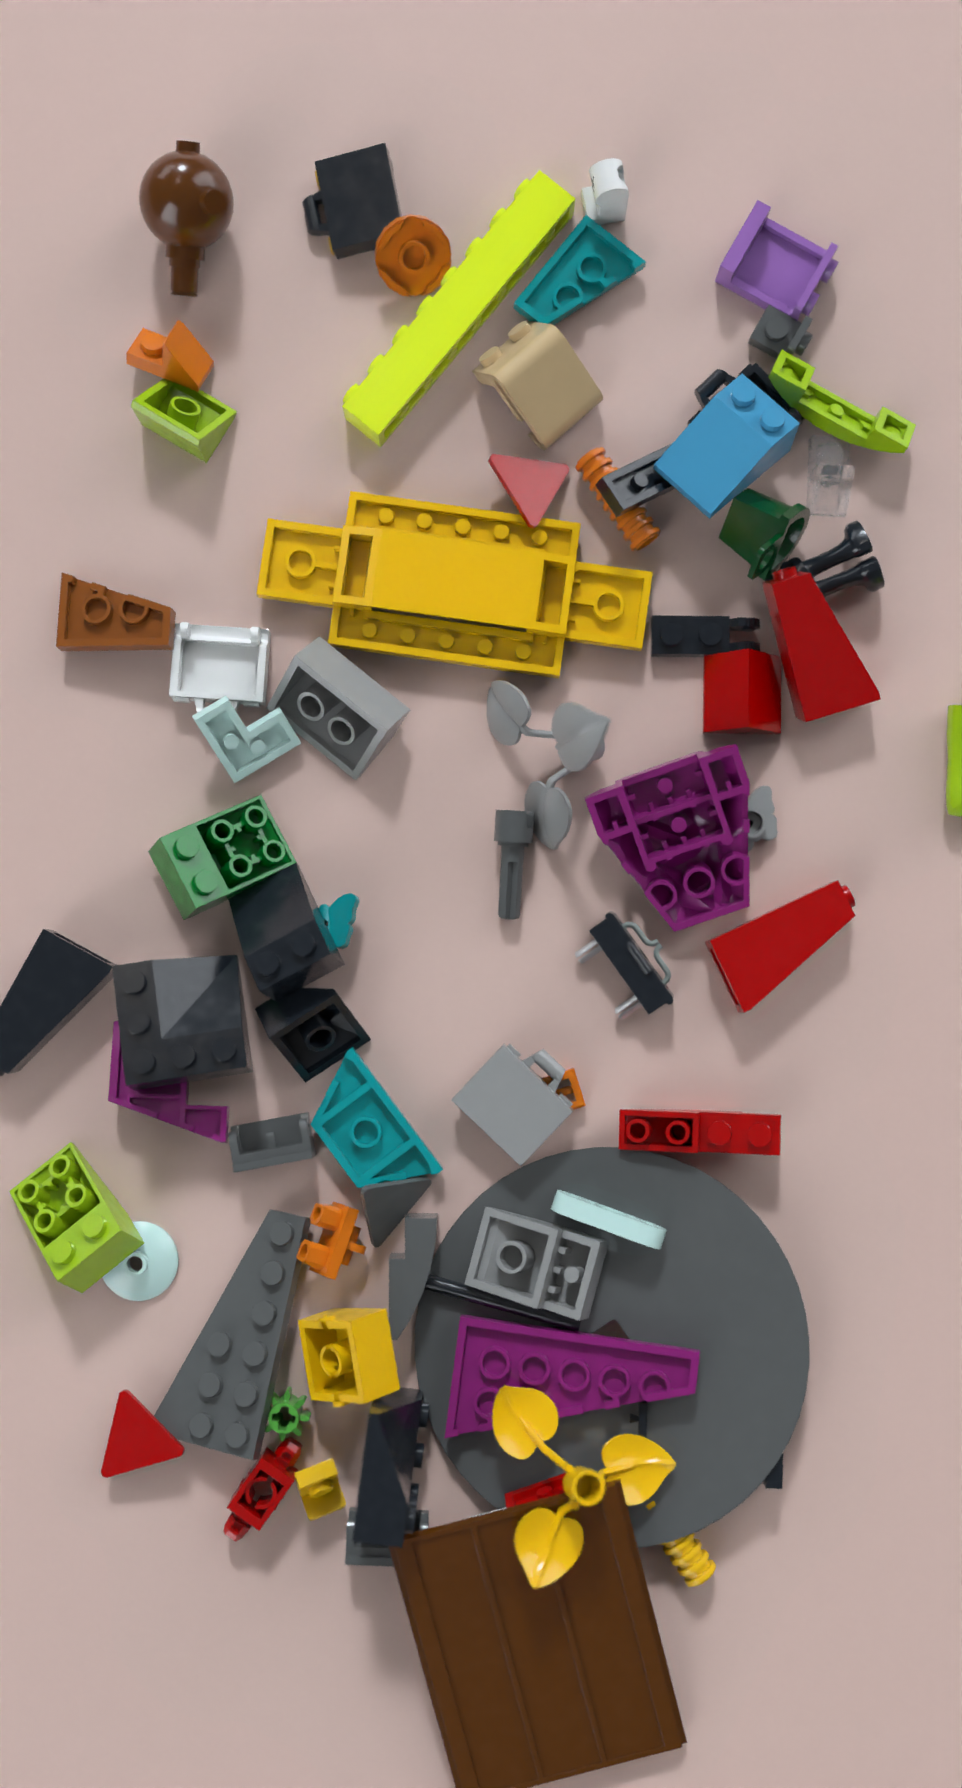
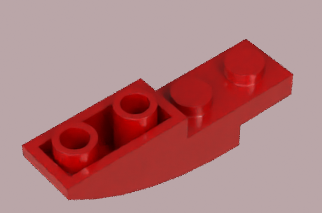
[619,1109,782,1156]

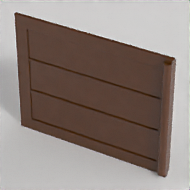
[388,1479,687,1788]

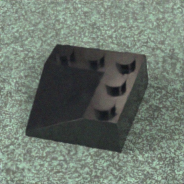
[112,955,253,1090]
[352,1387,430,1548]

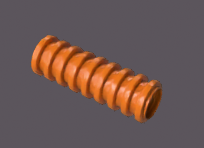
[575,447,661,551]

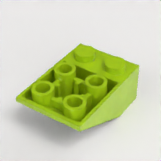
[9,1142,144,1293]

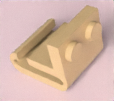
[472,321,603,450]

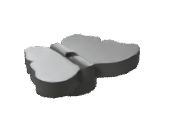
[748,786,778,852]

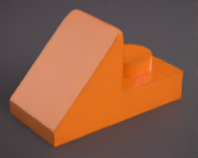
[126,320,214,392]

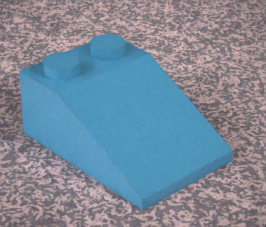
[653,374,800,519]

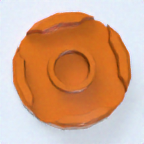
[374,214,452,297]

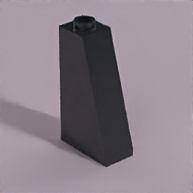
[0,929,116,1076]

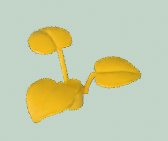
[492,1385,676,1588]

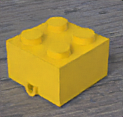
[298,1308,400,1407]

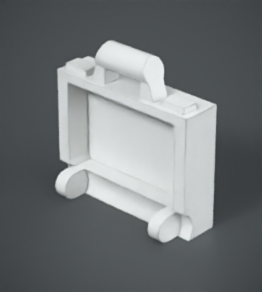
[169,622,271,713]

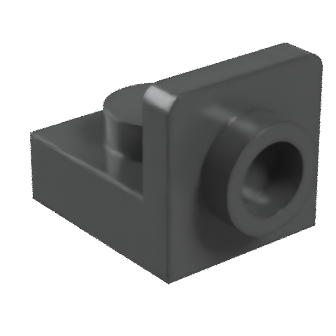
[748,305,813,359]

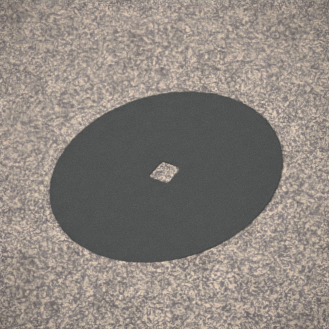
[415,1147,810,1548]

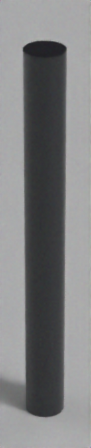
[425,1274,581,1332]

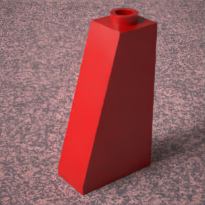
[762,566,881,722]
[705,880,856,1013]

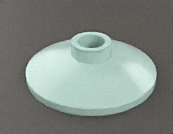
[102,1221,179,1301]

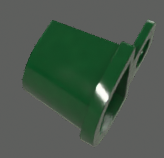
[719,488,810,581]

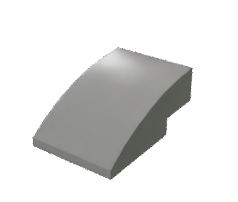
[465,1206,609,1321]

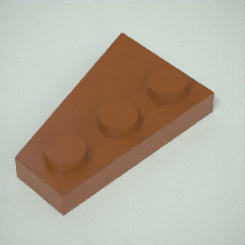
[56,572,176,651]

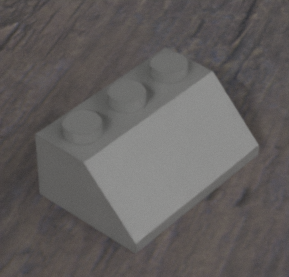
[266,636,410,780]

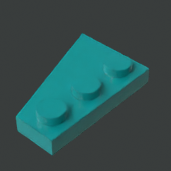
[514,215,646,325]

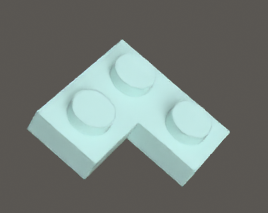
[192,696,301,783]

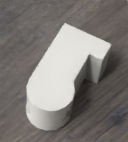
[581,158,629,225]

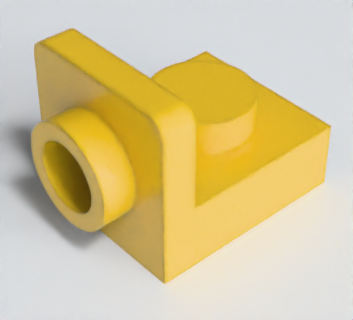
[294,1458,346,1521]

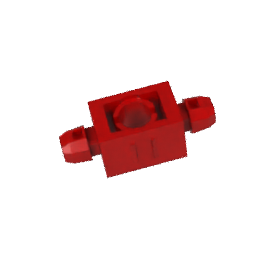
[223,1436,302,1541]

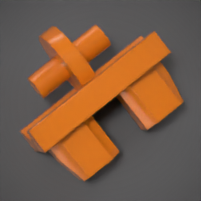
[296,1201,367,1280]

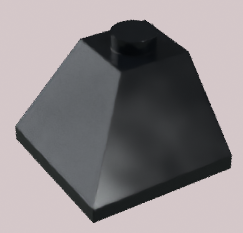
[255,988,371,1083]

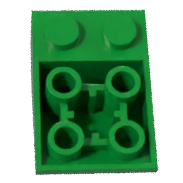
[148,795,297,920]

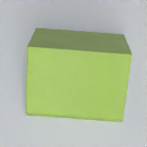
[131,378,237,463]

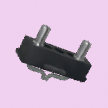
[575,911,674,1020]

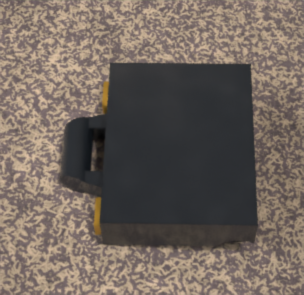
[302,143,402,259]

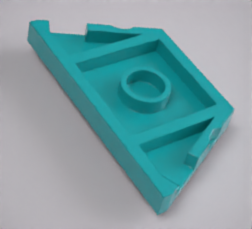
[310,1047,443,1188]

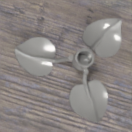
[487,680,611,850]

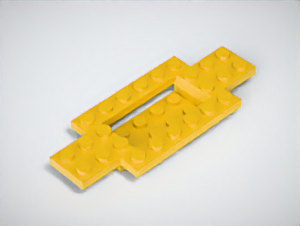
[256,491,653,679]

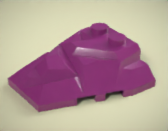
[585,744,750,932]

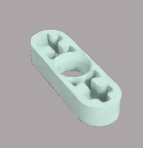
[551,1190,667,1249]

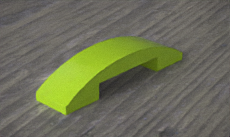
[768,350,916,453]

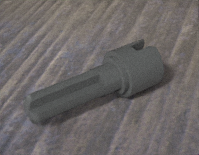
[494,810,534,920]

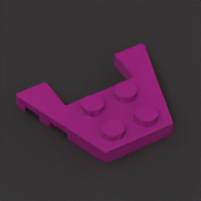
[108,1021,229,1143]

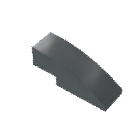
[389,1213,438,1340]

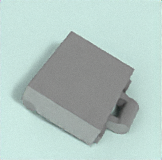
[452,1044,573,1166]

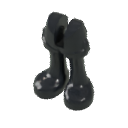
[765,521,885,598]

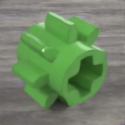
[265,1386,311,1441]

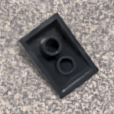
[228,863,345,1002]

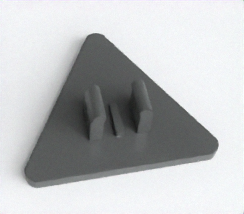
[360,1176,431,1247]

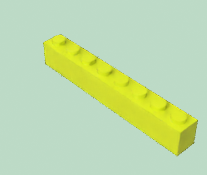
[342,170,576,447]

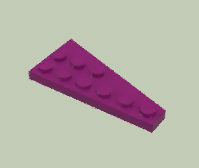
[445,1315,700,1438]

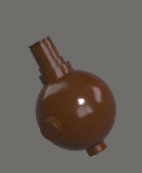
[139,140,234,297]

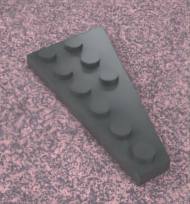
[154,1209,310,1460]

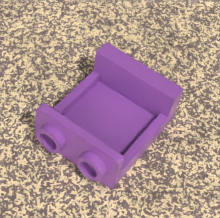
[715,200,839,321]

